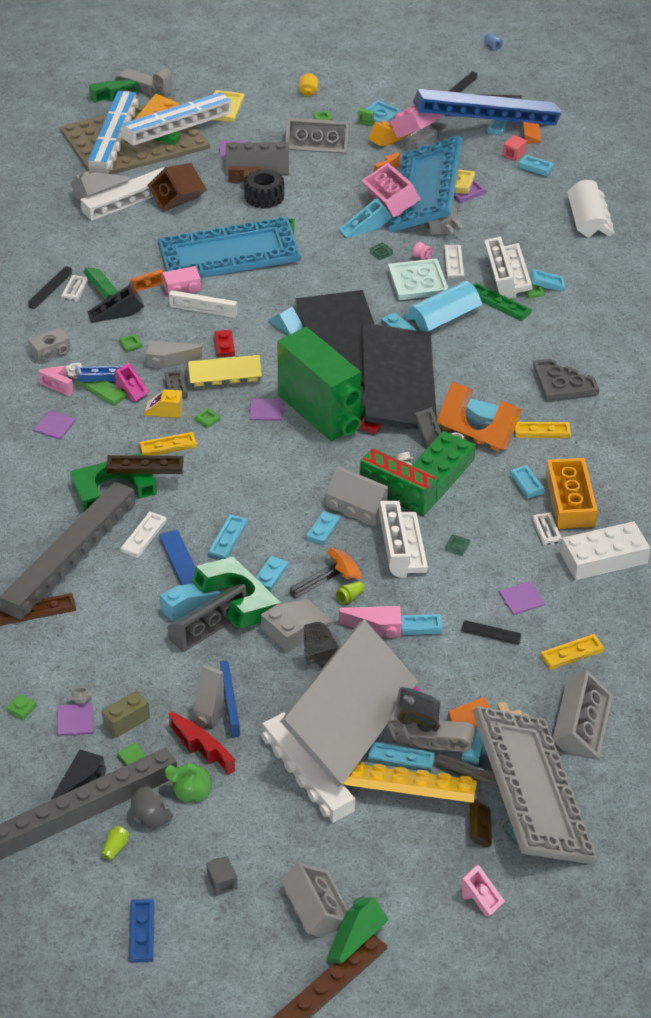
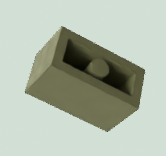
[101,690,150,738]

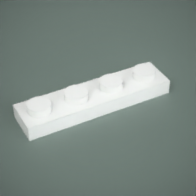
[169,290,237,318]

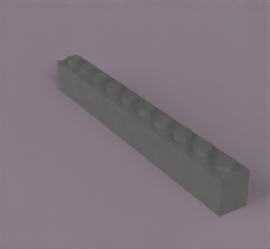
[0,482,136,620]
[0,747,177,860]

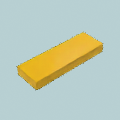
[515,422,571,438]
[139,432,197,456]
[540,634,604,670]

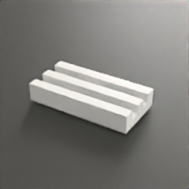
[61,275,89,302]
[532,512,562,546]

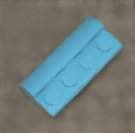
[404,281,482,332]

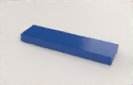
[159,529,196,585]
[220,660,240,738]

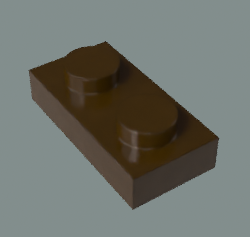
[469,799,492,848]

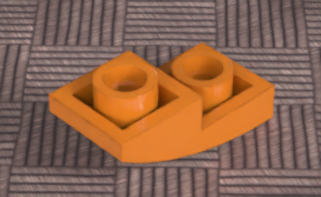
[374,152,400,172]
[327,547,362,580]

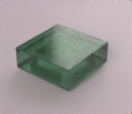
[370,242,393,260]
[445,534,470,556]

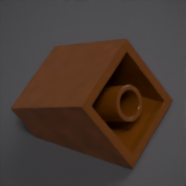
[147,163,207,212]

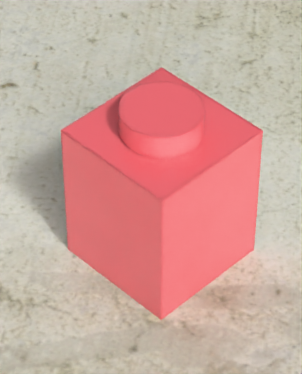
[503,135,527,161]

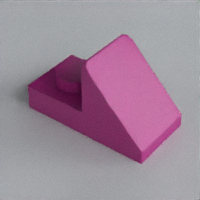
[114,363,149,403]

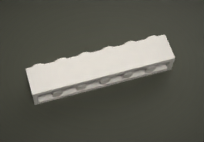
[80,167,164,221]
[261,712,355,823]

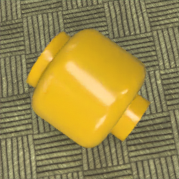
[299,73,319,96]

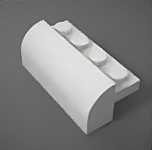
[567,180,614,237]
[484,237,532,298]
[379,501,428,578]

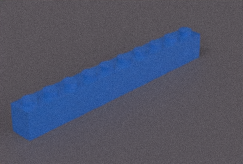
[413,89,561,125]

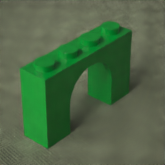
[70,453,157,512]
[192,557,281,629]

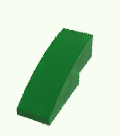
[89,80,138,103]

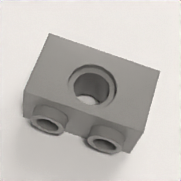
[28,327,70,363]

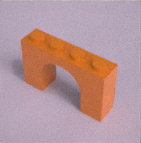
[437,382,523,452]

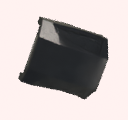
[396,687,440,732]

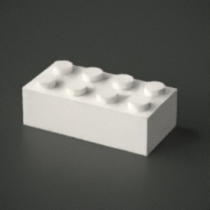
[560,521,650,580]

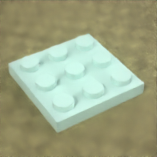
[388,258,448,300]

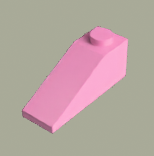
[339,606,402,638]

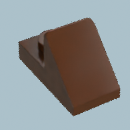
[228,166,261,182]

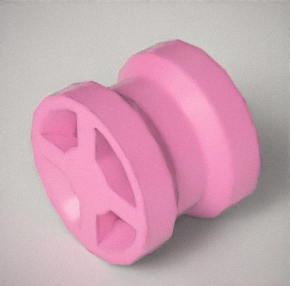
[412,242,433,260]

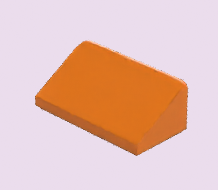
[523,122,541,144]
[129,269,163,292]
[447,697,490,728]

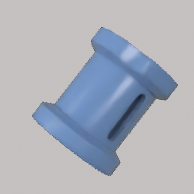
[484,33,503,51]

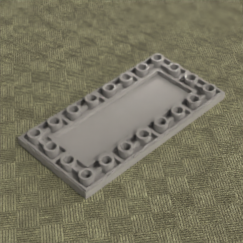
[280,619,418,787]
[473,706,598,864]

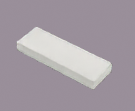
[444,245,464,280]
[121,512,167,558]

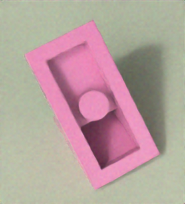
[39,366,73,396]
[461,865,505,916]

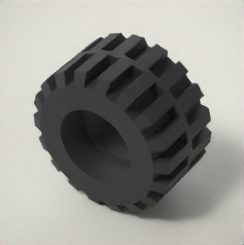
[244,169,285,209]

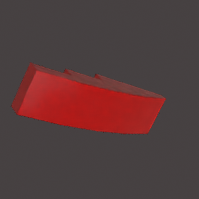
[169,712,235,775]

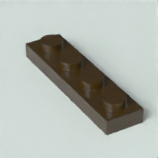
[106,455,184,474]

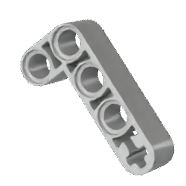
[115,67,173,97]
[388,706,477,752]

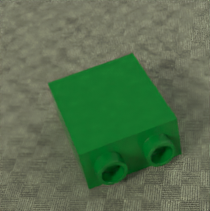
[277,327,361,441]

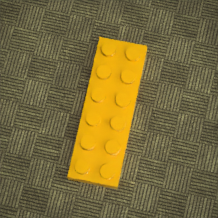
[342,761,477,803]

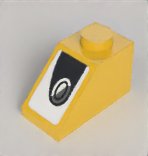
[144,389,183,418]

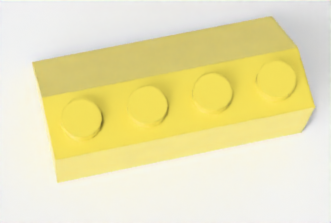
[187,355,262,387]

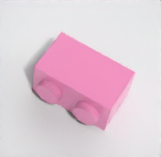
[163,266,201,297]

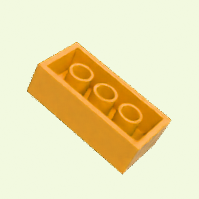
[545,458,598,529]

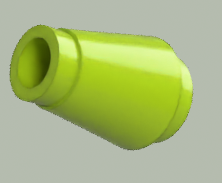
[335,581,365,604]
[101,826,130,861]

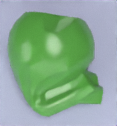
[165,763,212,802]

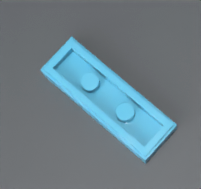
[207,514,248,560]
[368,742,435,773]

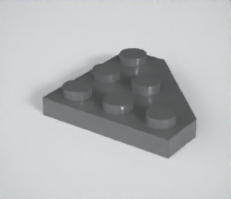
[533,359,599,401]

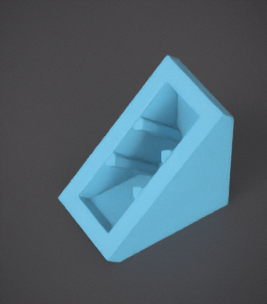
[268,307,304,335]

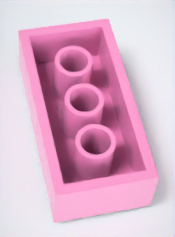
[390,104,445,138]
[361,163,420,218]

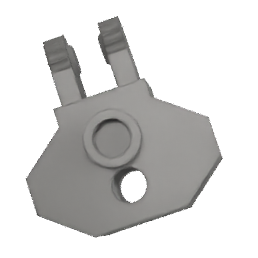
[427,205,462,235]

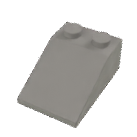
[70,171,130,200]
[261,599,334,653]

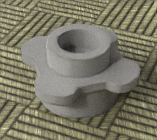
[68,687,93,704]

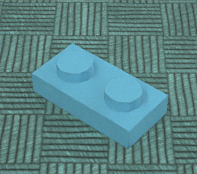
[518,154,554,176]
[381,312,416,331]
[306,511,341,546]
[255,556,288,592]

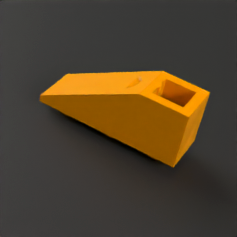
[369,121,414,146]

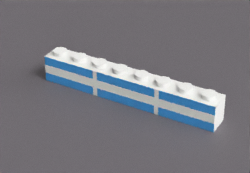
[88,91,139,174]
[122,92,232,146]

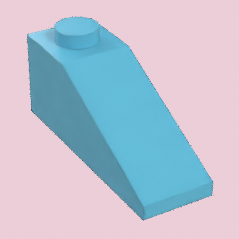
[339,198,392,239]
[466,399,499,429]
[160,584,220,622]

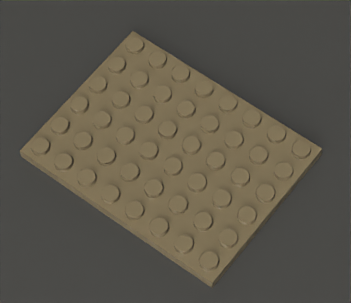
[60,97,210,174]

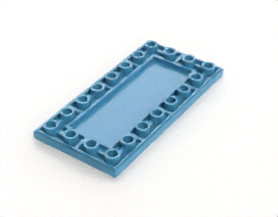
[388,136,463,232]
[158,217,301,278]

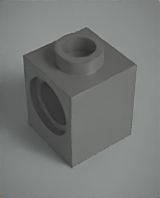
[206,856,238,896]

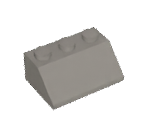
[326,466,388,527]
[281,862,348,937]

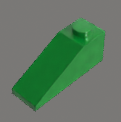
[327,896,388,963]

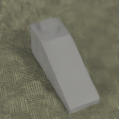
[146,340,203,368]
[193,664,225,729]

